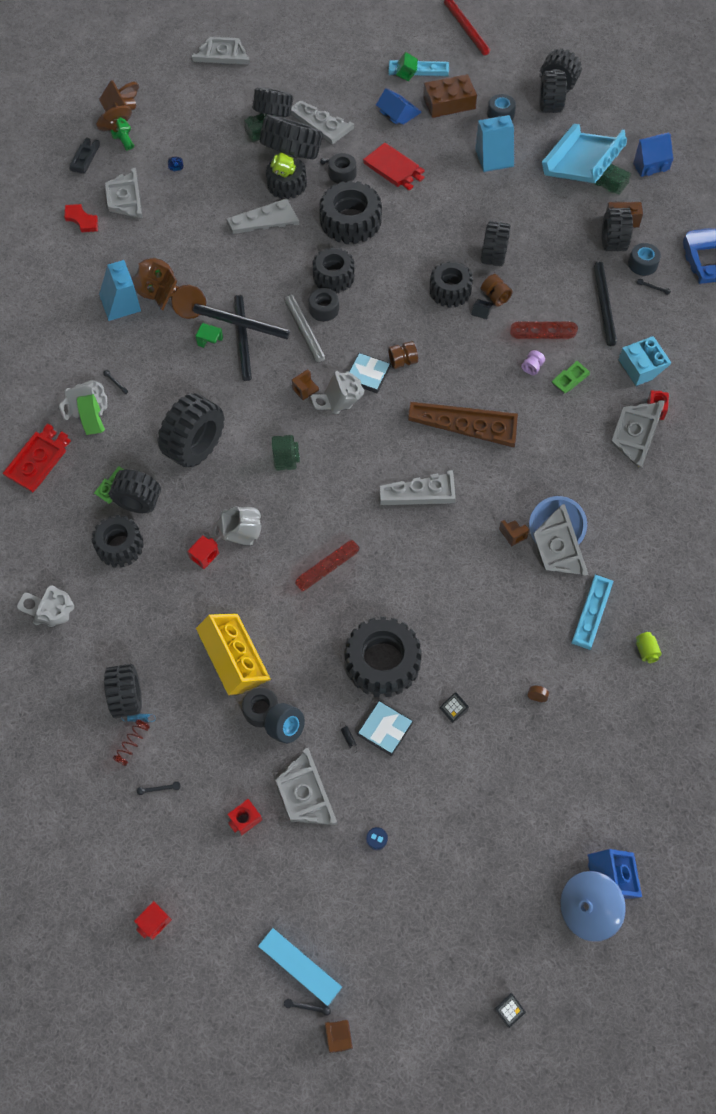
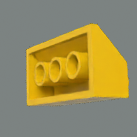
[196,614,271,695]

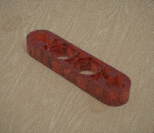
[510,322,578,339]
[295,540,360,591]

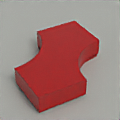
[65,204,98,232]

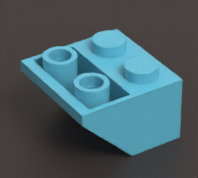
[619,336,671,386]

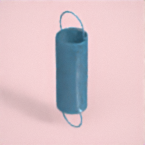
[121,714,155,722]

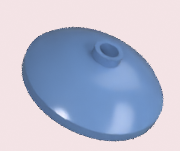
[529,496,587,545]
[561,871,625,941]

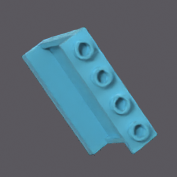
[542,124,627,183]

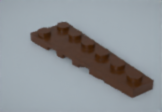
[408,402,518,447]

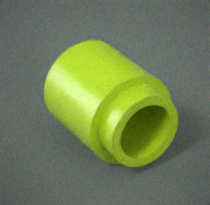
[636,632,662,663]

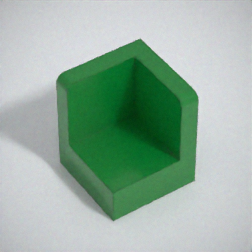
[396,52,418,81]
[196,323,223,348]

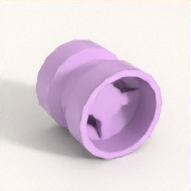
[521,350,545,375]

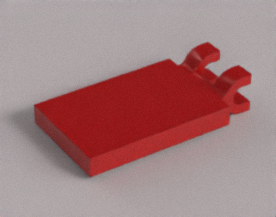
[363,143,424,190]
[2,423,71,493]

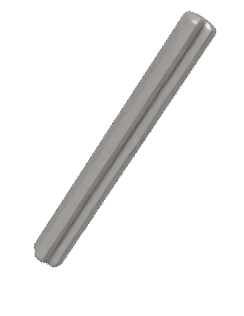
[285,295,325,362]

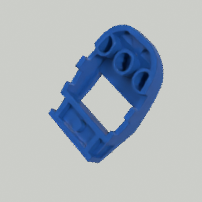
[683,228,716,284]

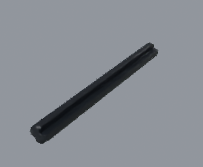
[594,262,617,346]
[234,295,252,381]
[193,304,290,339]

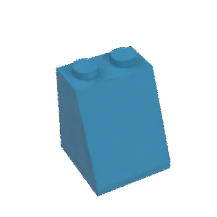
[475,115,514,172]
[99,260,141,321]

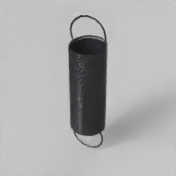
[340,722,357,753]

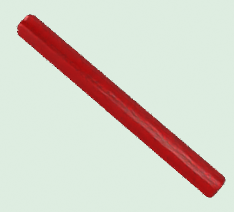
[444,0,490,56]

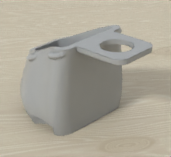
[311,371,364,414]
[59,380,107,420]
[213,506,262,545]
[17,585,74,627]

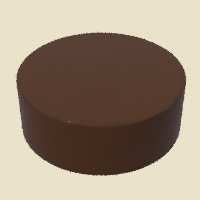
[527,686,549,703]

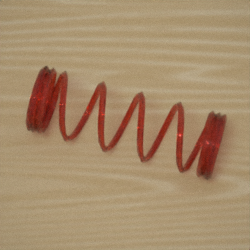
[112,719,150,766]

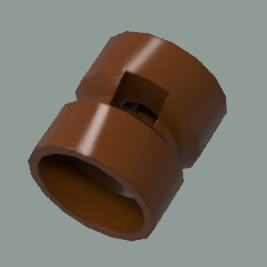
[481,274,513,307]
[388,341,418,369]

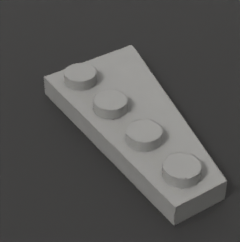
[291,101,354,144]
[227,199,299,234]
[380,470,456,505]

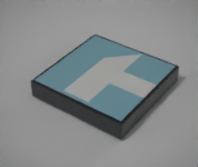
[349,353,391,394]
[357,700,414,756]

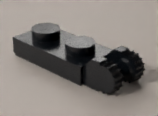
[69,137,100,174]

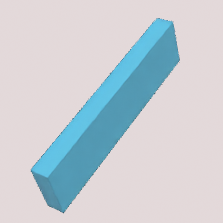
[389,60,449,76]
[572,575,613,650]
[259,928,342,1006]

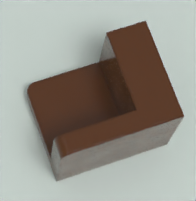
[291,369,319,400]
[499,520,529,547]
[325,1020,353,1053]

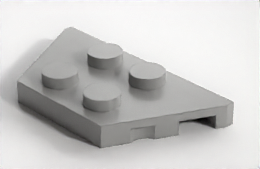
[192,37,250,65]
[105,168,143,218]
[612,401,665,468]
[533,504,589,575]
[276,748,337,825]

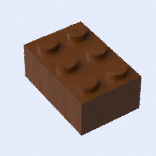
[423,74,477,118]

